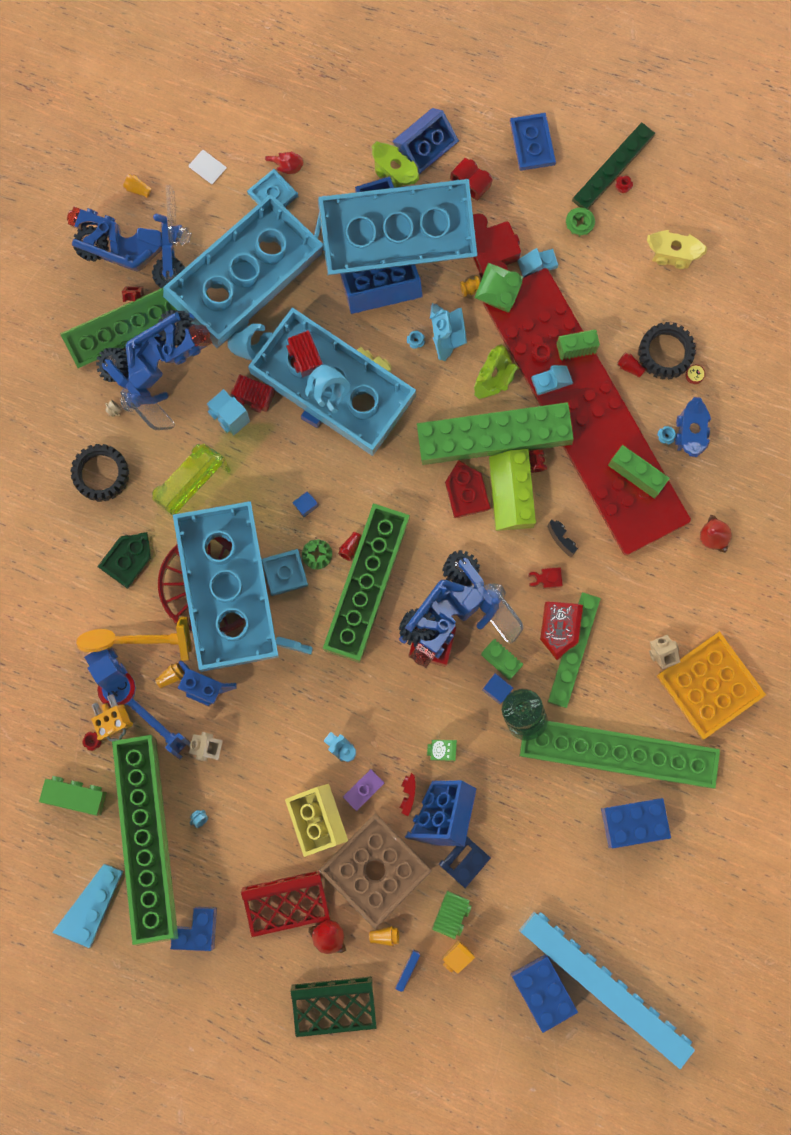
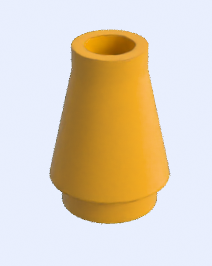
[123,174,152,198]
[155,663,185,689]
[369,926,399,947]

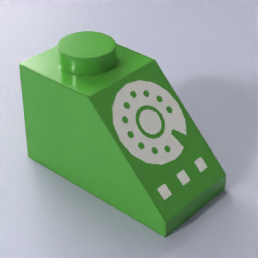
[427,740,457,762]

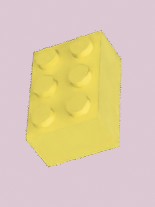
[285,784,348,857]

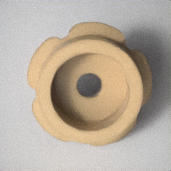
[105,400,122,417]

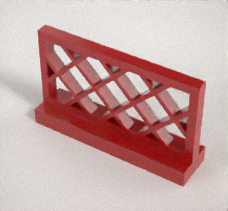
[241,870,330,937]

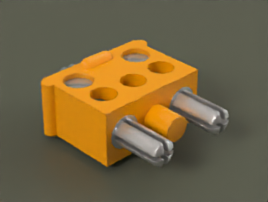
[91,694,133,742]

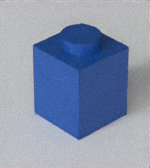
[482,673,513,704]

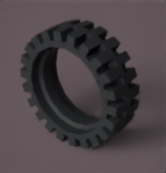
[638,322,696,380]
[70,444,129,502]

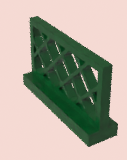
[291,976,377,1037]

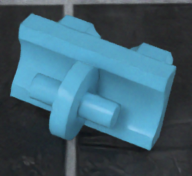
[324,732,356,762]

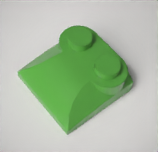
[474,263,523,313]

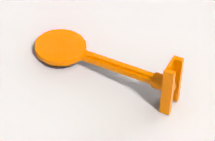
[76,617,192,661]

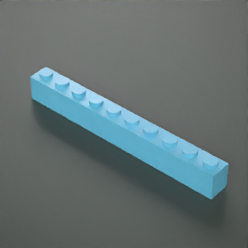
[519,912,695,1069]

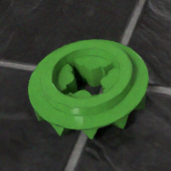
[565,208,595,236]
[302,539,332,570]

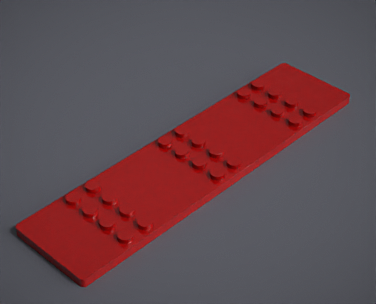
[483,268,691,556]

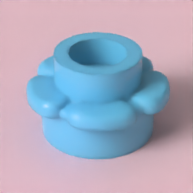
[407,331,425,349]
[657,426,676,444]
[190,810,208,828]

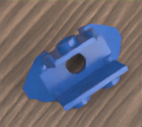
[675,397,711,457]
[178,661,237,706]

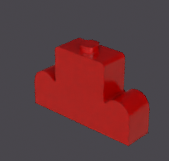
[473,213,521,279]

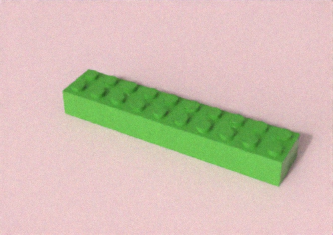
[112,735,178,946]

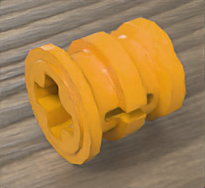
[459,276,480,297]

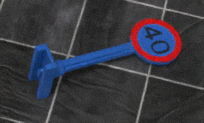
[97,673,191,760]

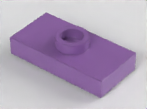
[343,769,385,811]

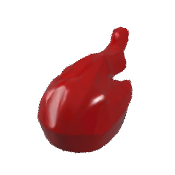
[265,151,304,174]

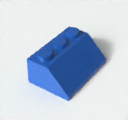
[392,108,459,174]

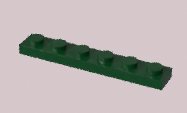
[572,122,655,209]

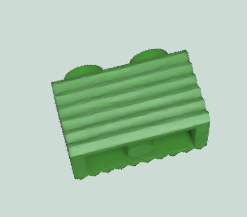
[557,329,600,360]
[481,639,523,681]
[432,891,472,939]

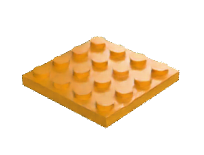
[656,631,766,740]

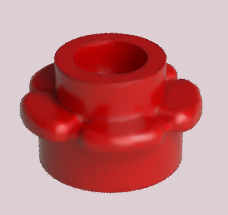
[615,176,633,193]
[82,732,102,751]

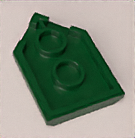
[97,532,151,589]

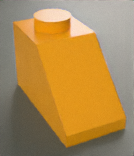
[442,940,475,974]

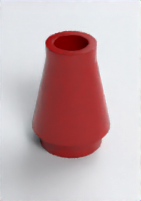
[617,352,646,378]
[338,532,362,561]

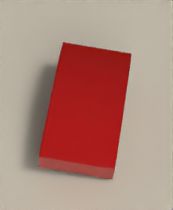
[399,773,416,816]

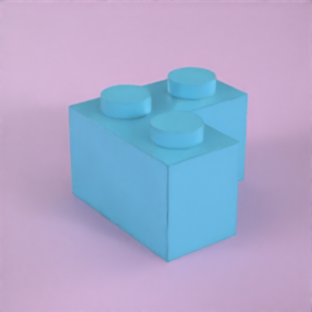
[207,389,250,436]

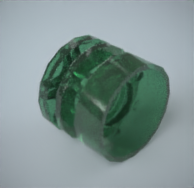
[501,689,548,741]

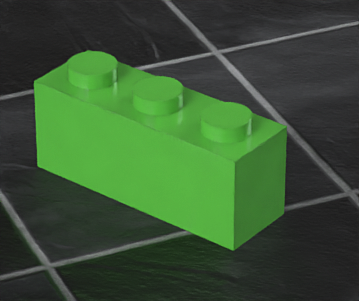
[608,445,670,499]
[39,776,107,816]

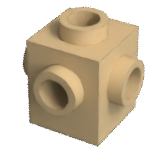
[649,635,680,669]
[189,732,223,762]

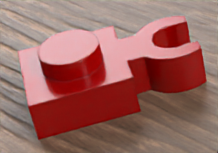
[122,286,144,302]
[528,567,563,589]

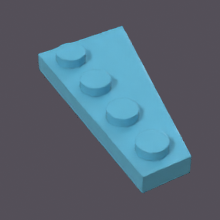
[52,864,123,948]

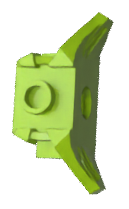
[372,141,419,188]
[474,344,519,399]

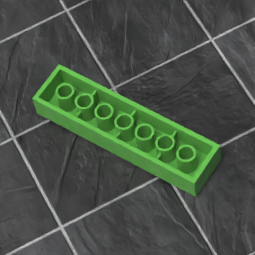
[417,402,573,465]
[323,503,410,663]

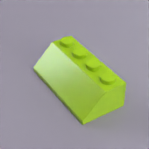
[489,449,536,531]

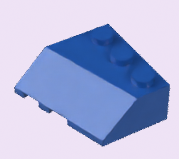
[405,780,477,846]

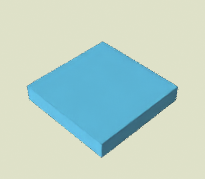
[247,169,298,207]
[261,549,308,596]

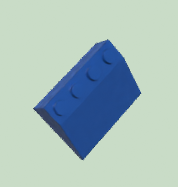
[340,265,423,314]

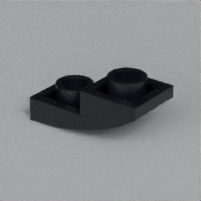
[547,519,578,557]

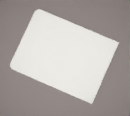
[189,150,227,184]

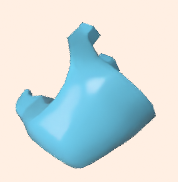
[228,320,273,361]
[305,365,350,413]

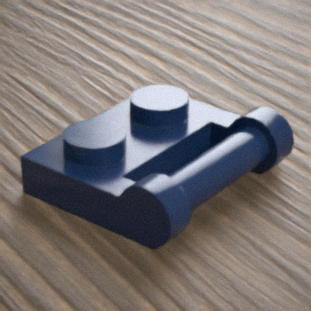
[438,837,491,888]

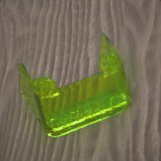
[152,443,231,520]

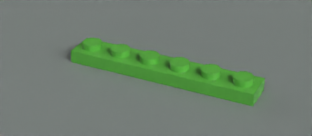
[548,592,601,708]

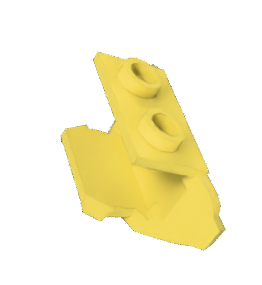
[647,230,707,269]

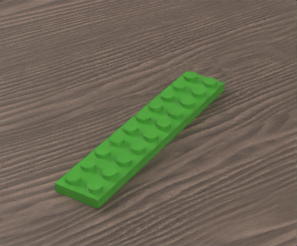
[519,717,720,789]

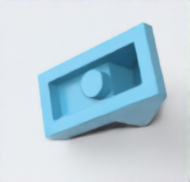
[517,248,558,278]
[531,365,573,395]

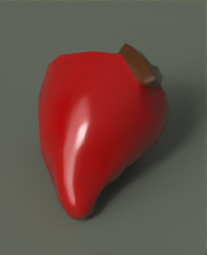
[700,515,731,553]
[308,920,346,954]

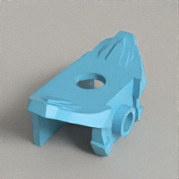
[430,303,467,361]

